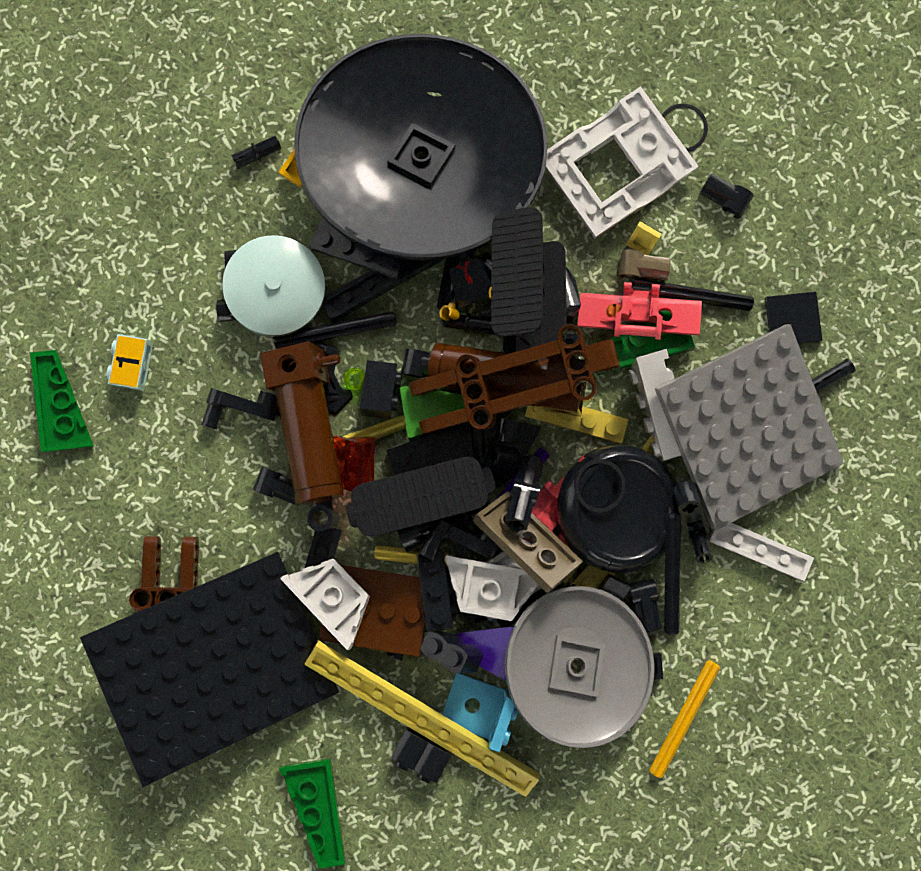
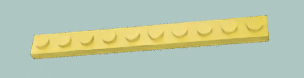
[304,641,540,797]

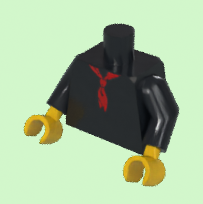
[439,251,492,321]

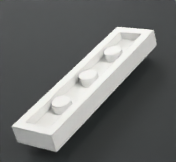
[708,523,814,581]

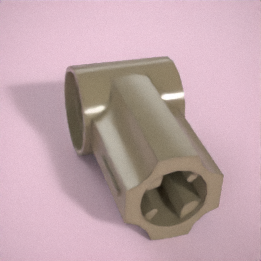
[619,249,671,281]

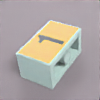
[106,334,153,391]

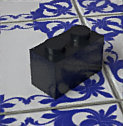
[360,360,402,419]

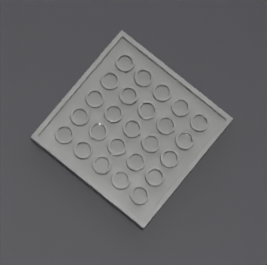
[655,324,844,530]

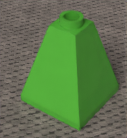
[400,386,465,441]

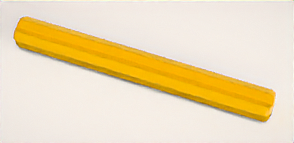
[649,660,720,778]

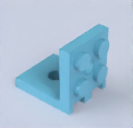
[442,673,518,752]

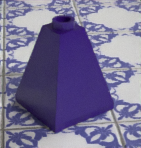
[455,626,514,680]

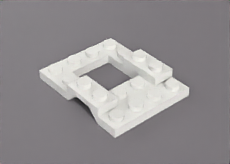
[545,86,699,239]

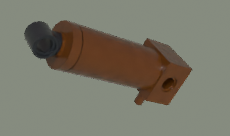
[260,341,344,532]
[401,343,587,417]

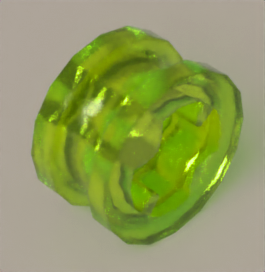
[343,368,365,391]

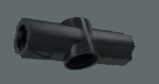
[505,455,544,532]

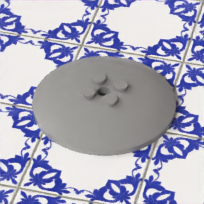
[505,586,654,748]

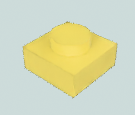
[626,222,661,255]

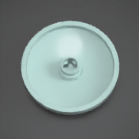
[223,235,325,337]

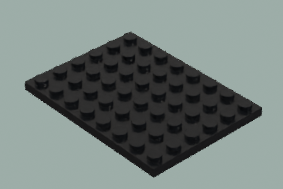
[80,552,339,787]

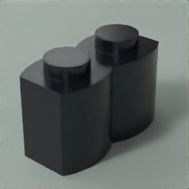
[420,632,483,673]
[391,727,452,783]

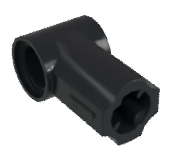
[699,173,754,219]
[252,466,299,506]
[629,579,662,632]

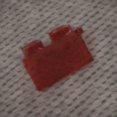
[333,435,375,492]

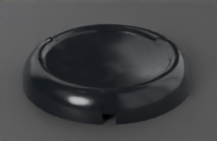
[557,444,679,573]

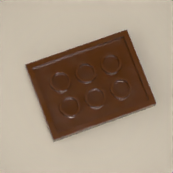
[319,565,425,657]

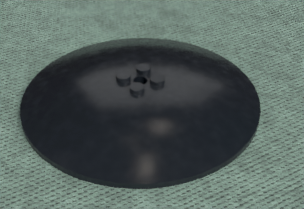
[294,34,548,260]

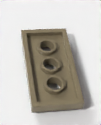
[473,491,583,593]

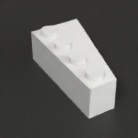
[629,349,682,462]

